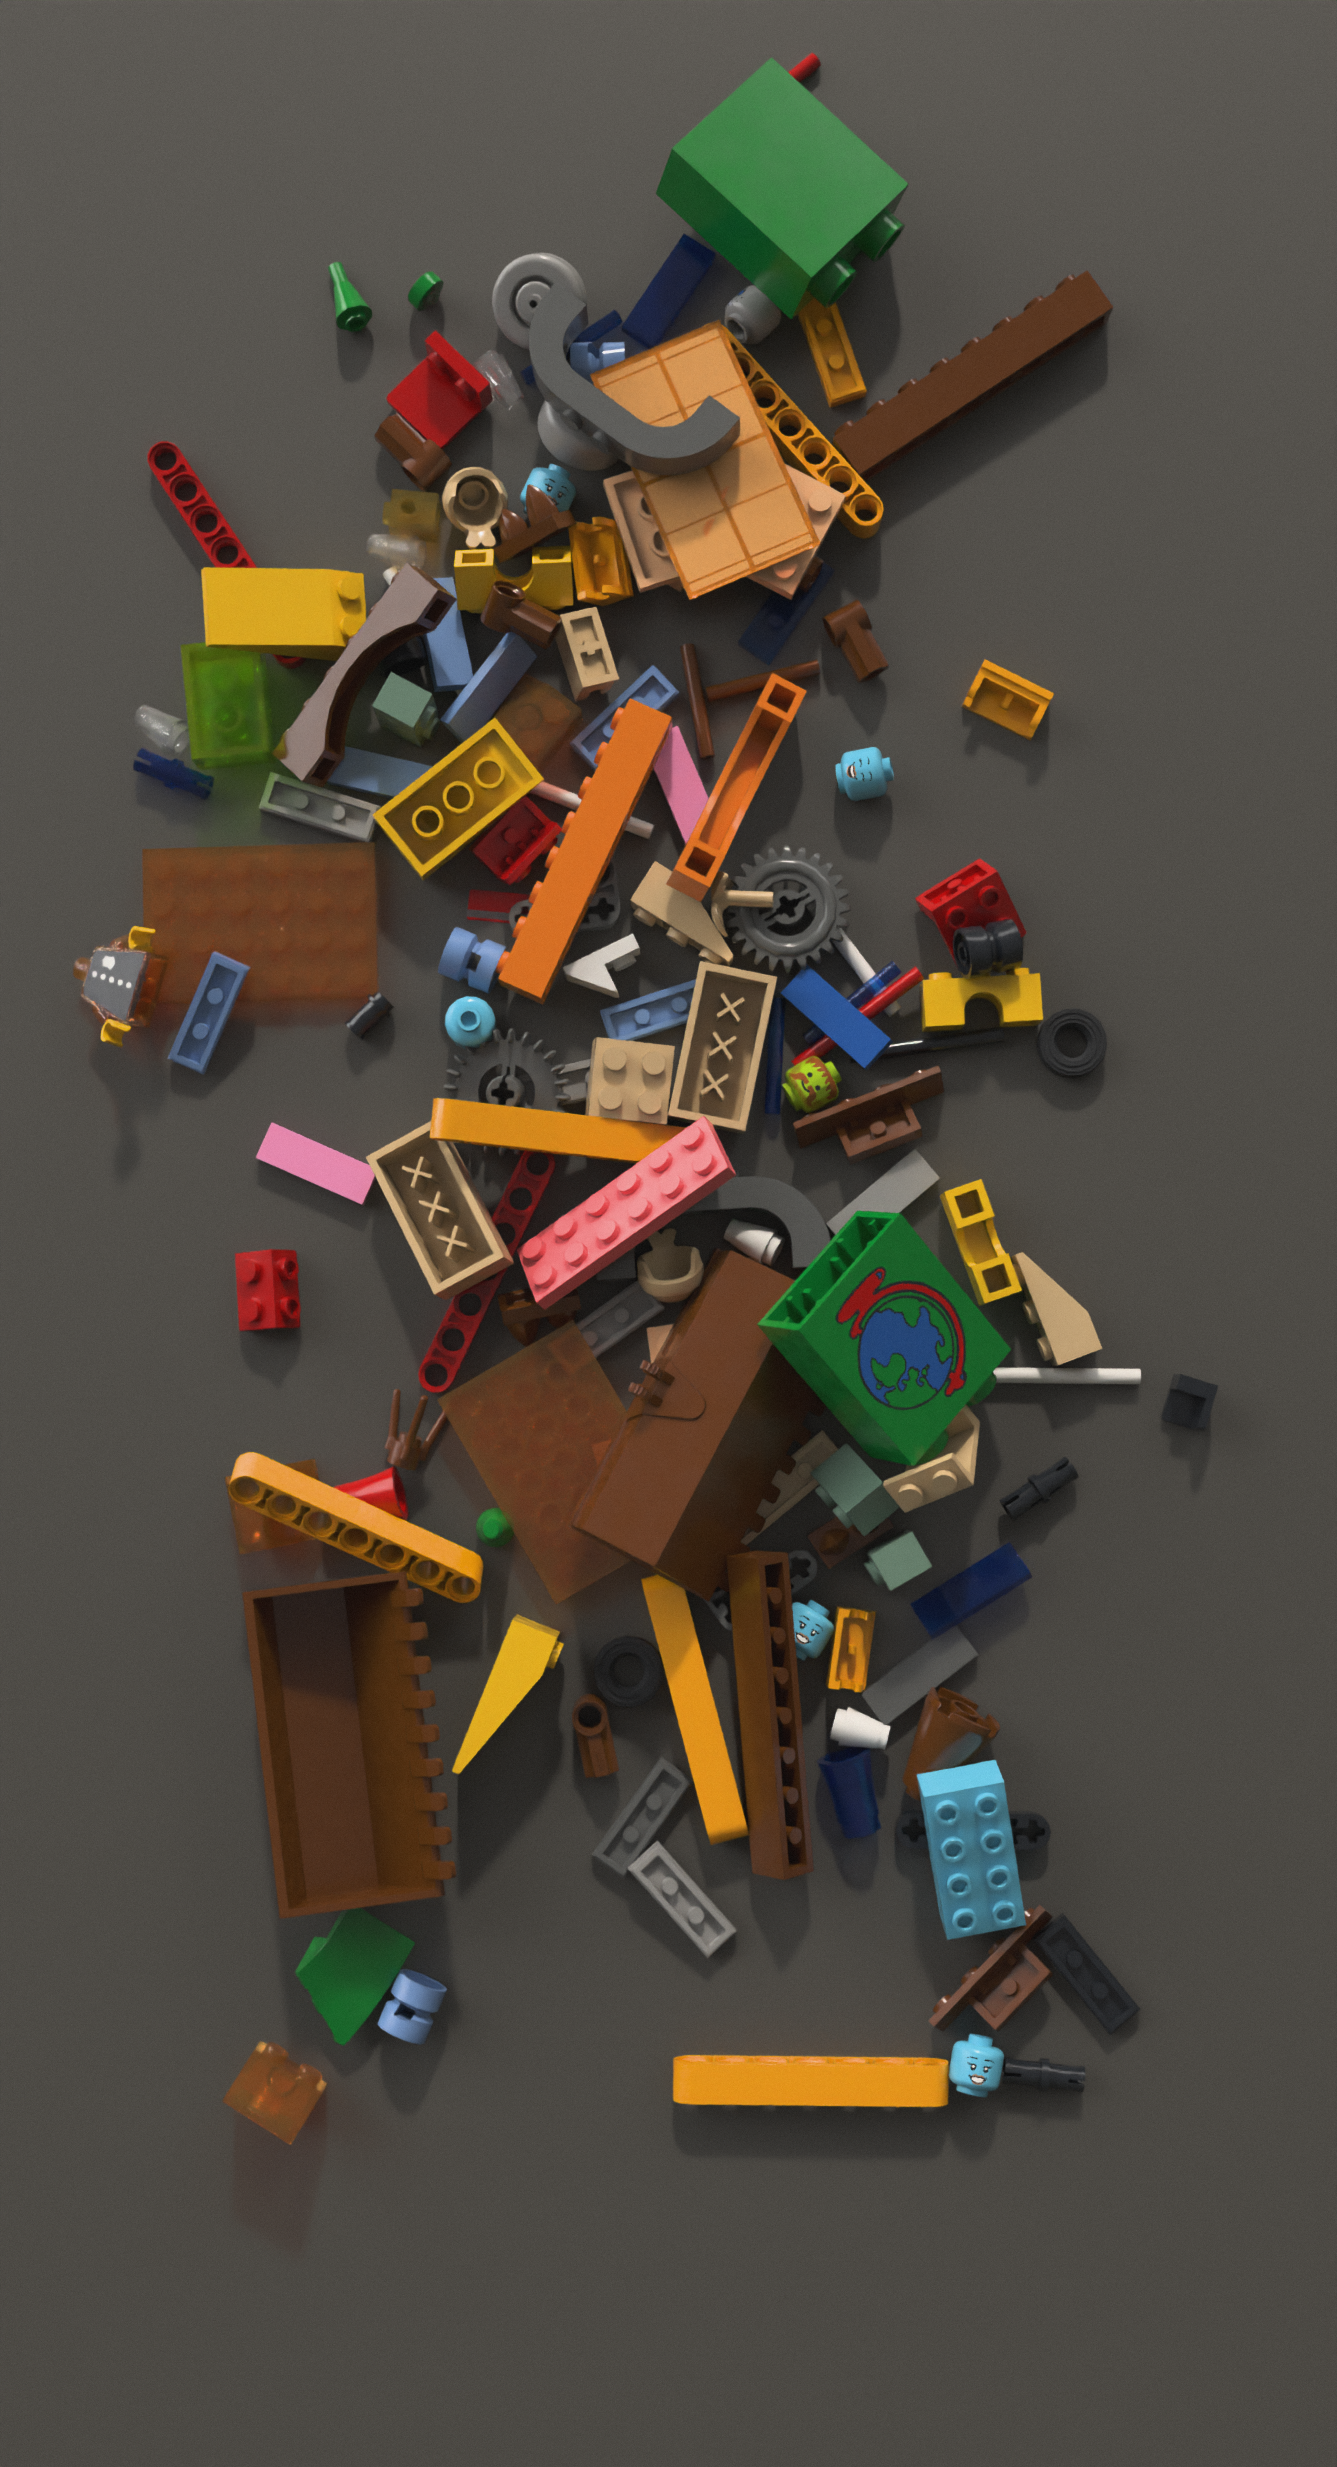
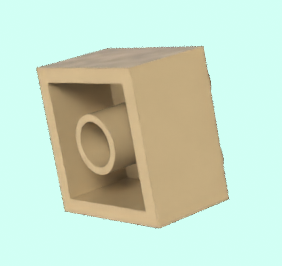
[585,1037,675,1125]

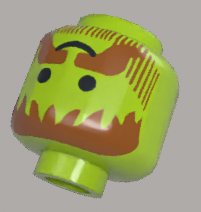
[781,1056,842,1114]

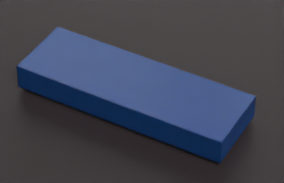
[781,964,893,1071]

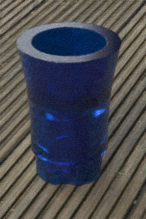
[816,1747,881,1839]

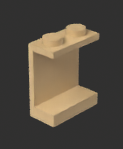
[883,1405,980,1513]

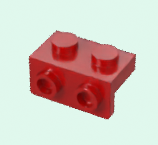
[469,796,562,885]
[235,1249,301,1331]

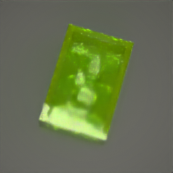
[180,642,276,770]

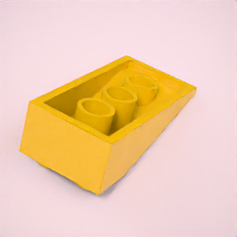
[201,567,367,661]
[373,718,544,881]
[452,1614,564,1774]

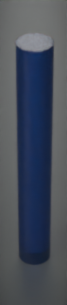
[520,309,623,385]
[802,960,902,1046]
[765,997,786,1115]

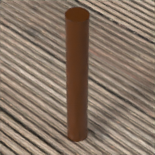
[680,643,715,760]
[705,659,821,702]

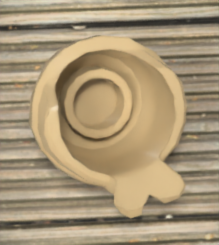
[442,467,508,550]
[636,1228,704,1303]

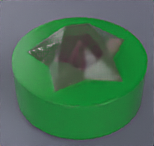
[408,271,444,311]

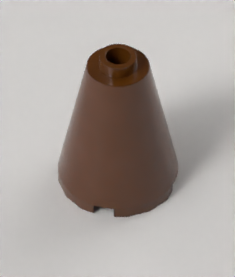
[902,1687,1000,1802]

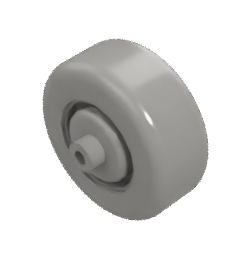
[492,253,587,350]
[538,384,619,471]

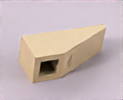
[630,861,733,967]
[1010,1252,1102,1366]

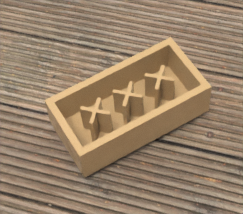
[668,961,777,1134]
[366,1121,514,1300]

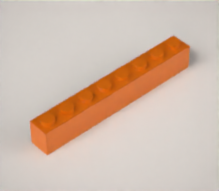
[496,698,672,1005]

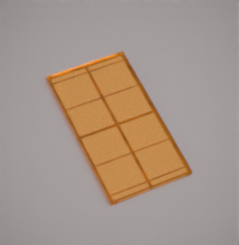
[590,320,820,600]

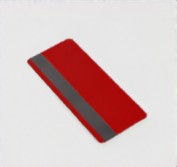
[467,889,530,923]

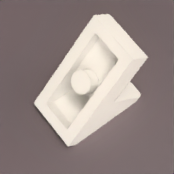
[563,934,640,998]

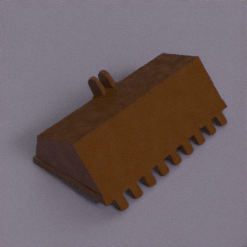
[566,1248,826,1602]
[242,1571,456,1919]

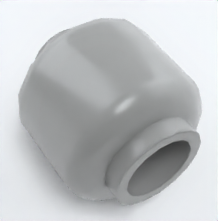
[724,285,781,345]

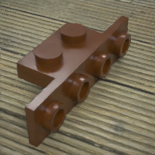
[793,1066,944,1165]
[929,1905,1053,2032]

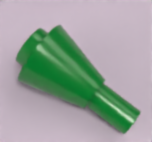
[328,262,373,332]
[476,1508,515,1547]

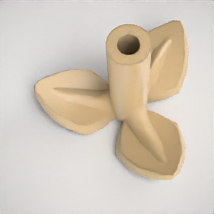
[711,871,774,937]

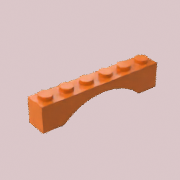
[666,673,807,902]

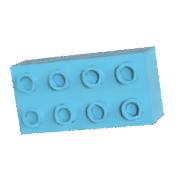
[917,1760,1026,1940]

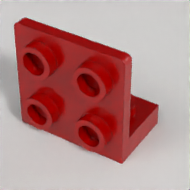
[386,330,493,450]
[915,858,1026,969]

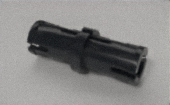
[1000,1457,1079,1521]
[1002,2057,1085,2093]

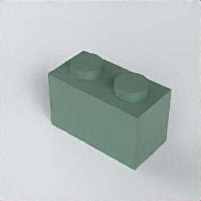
[372,672,440,748]
[811,1443,900,1536]
[863,1529,932,1591]

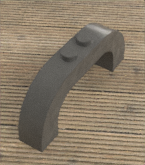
[529,282,740,475]
[596,1170,831,1283]

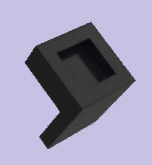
[1161,1374,1218,1431]

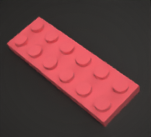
[516,1116,736,1310]

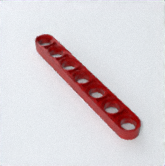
[147,441,306,669]
[418,1151,556,1393]

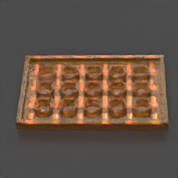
[142,842,379,1004]
[437,1320,631,1604]

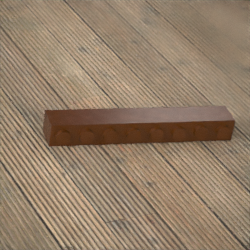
[832,270,1113,482]
[727,1550,814,1880]

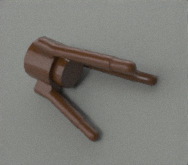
[384,1389,463,1471]

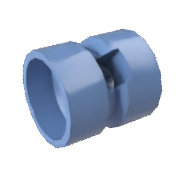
[570,342,625,384]
[438,927,508,994]
[377,1969,447,2044]

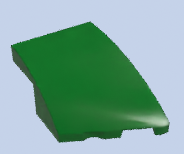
[295,1908,415,2046]

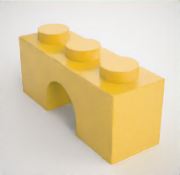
[454,546,573,613]
[919,968,1043,1032]
[940,1179,1022,1306]

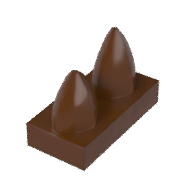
[493,484,577,563]
[497,1288,581,1348]
[806,1516,894,1569]

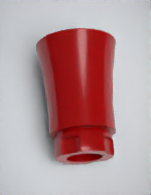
[334,1466,408,1520]

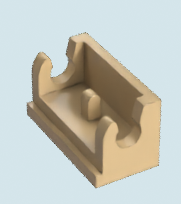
[555,607,619,702]

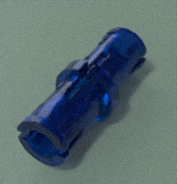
[133,747,215,800]

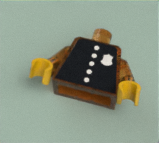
[73,926,170,1048]

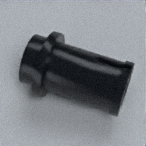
[345,991,394,1040]

